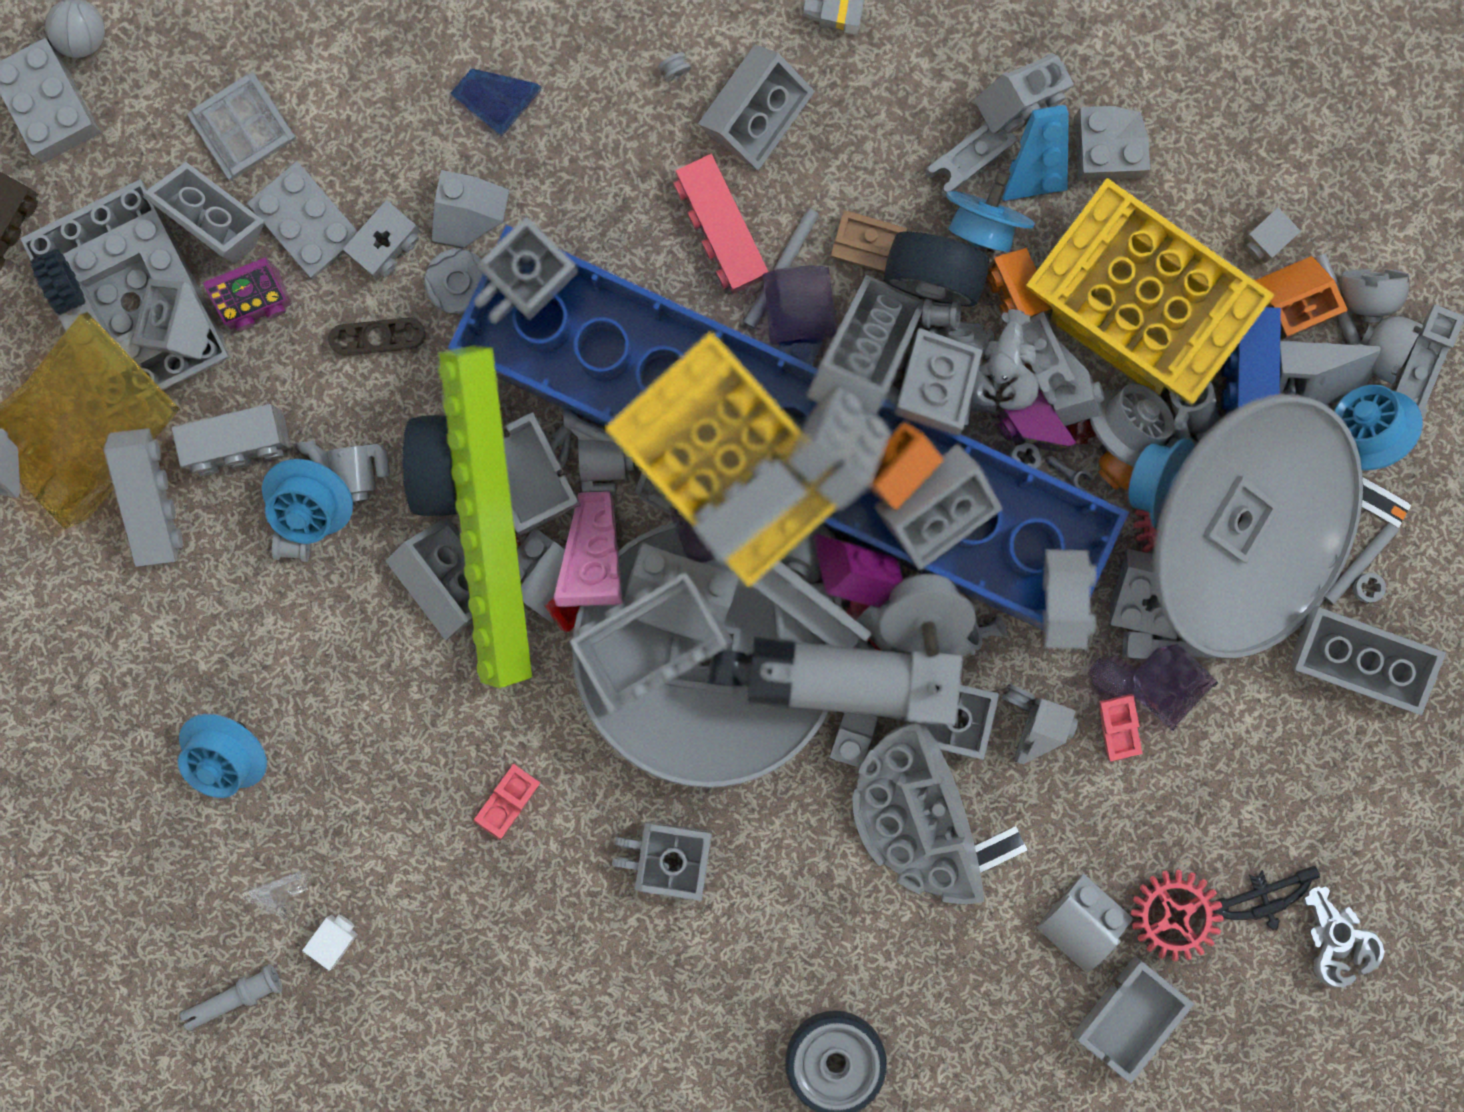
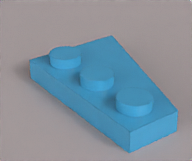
[1002,105,1069,201]

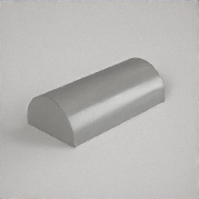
[1292,606,1446,715]

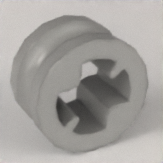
[658,52,692,82]
[1353,573,1386,603]
[1002,684,1036,711]

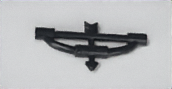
[1212,866,1320,930]

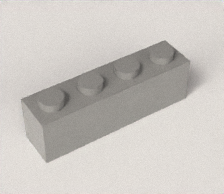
[104,428,183,567]

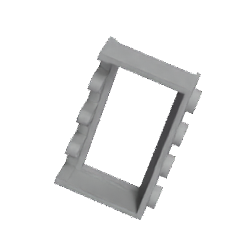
[570,569,734,713]

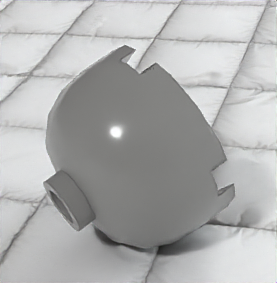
[1341,269,1409,322]
[1360,316,1423,384]

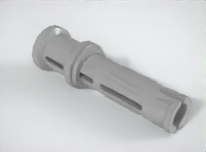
[180,964,283,1031]

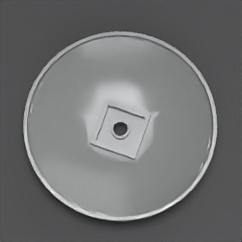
[1154,394,1363,658]
[572,520,828,788]

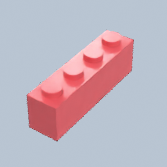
[673,153,769,294]

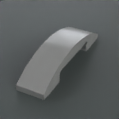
[1394,304,1464,419]

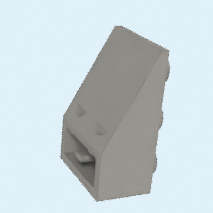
[1280,341,1381,406]

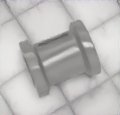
[922,299,961,330]
[1009,443,1041,469]
[272,531,311,562]

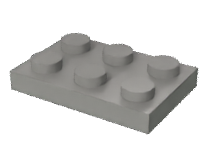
[247,161,358,279]
[894,328,983,436]

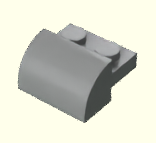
[517,528,565,623]
[1036,874,1134,972]

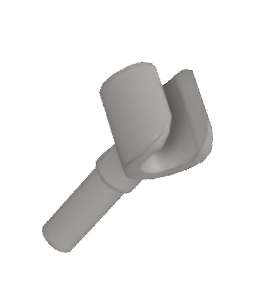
[1047,456,1093,490]

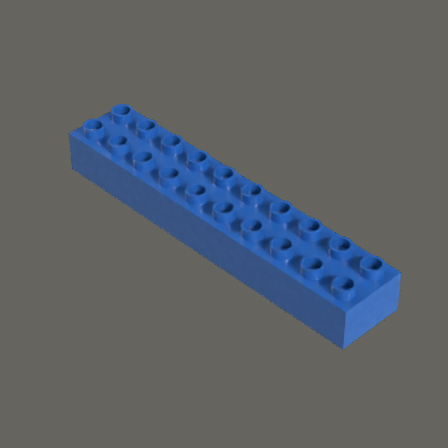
[448,225,1129,630]

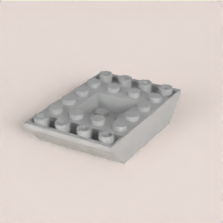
[20,179,230,417]

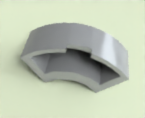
[1043,550,1096,649]

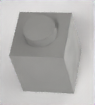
[1243,208,1301,263]

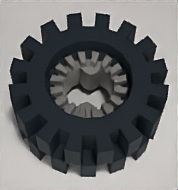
[30,249,85,315]

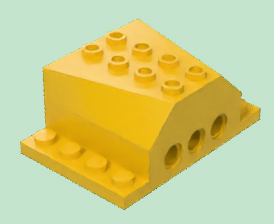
[1026,178,1275,406]
[605,333,837,587]

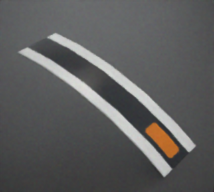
[1362,478,1411,528]
[975,826,1027,873]

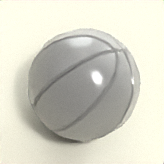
[45,0,105,58]

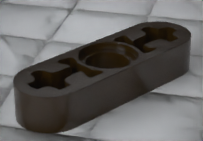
[328,317,426,356]

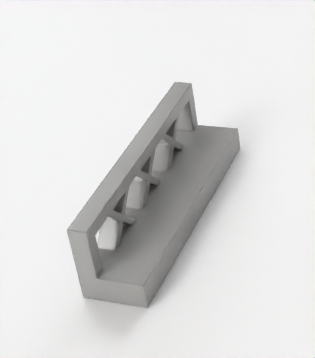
[752,561,872,648]

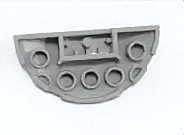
[853,721,985,904]

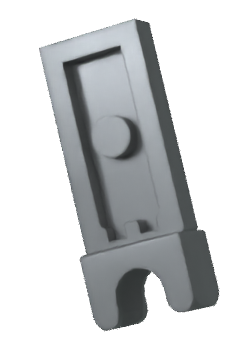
[925,123,1017,197]
[1022,312,1080,405]
[1122,632,1220,659]

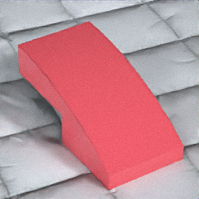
[1099,694,1143,762]
[473,764,540,841]

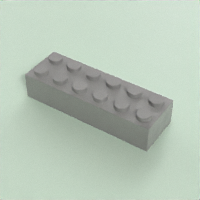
[807,275,925,417]

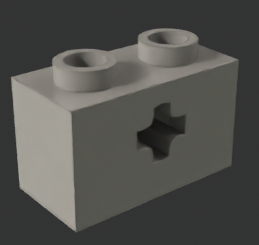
[343,199,420,280]

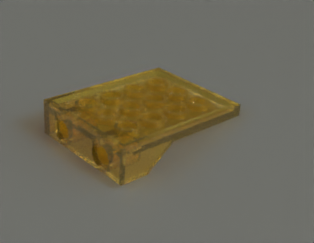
[0,312,180,529]

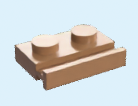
[830,210,907,274]

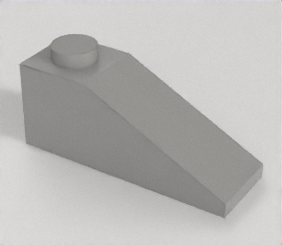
[1054,338,1105,426]

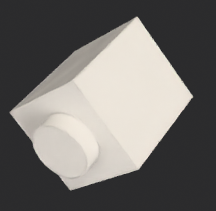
[302,914,358,971]

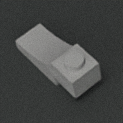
[829,712,878,768]

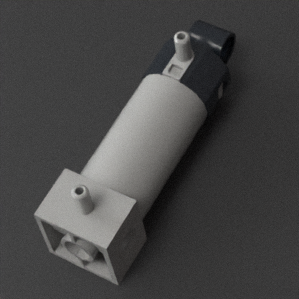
[708,636,962,725]

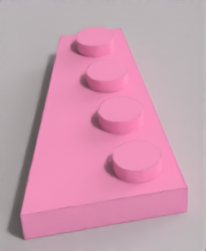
[554,491,622,606]

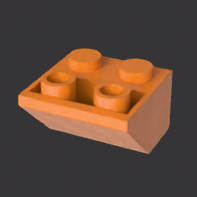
[986,248,1053,324]
[1255,256,1348,341]
[867,422,944,510]

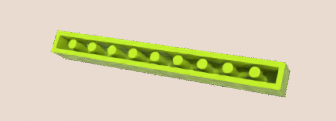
[439,346,532,688]

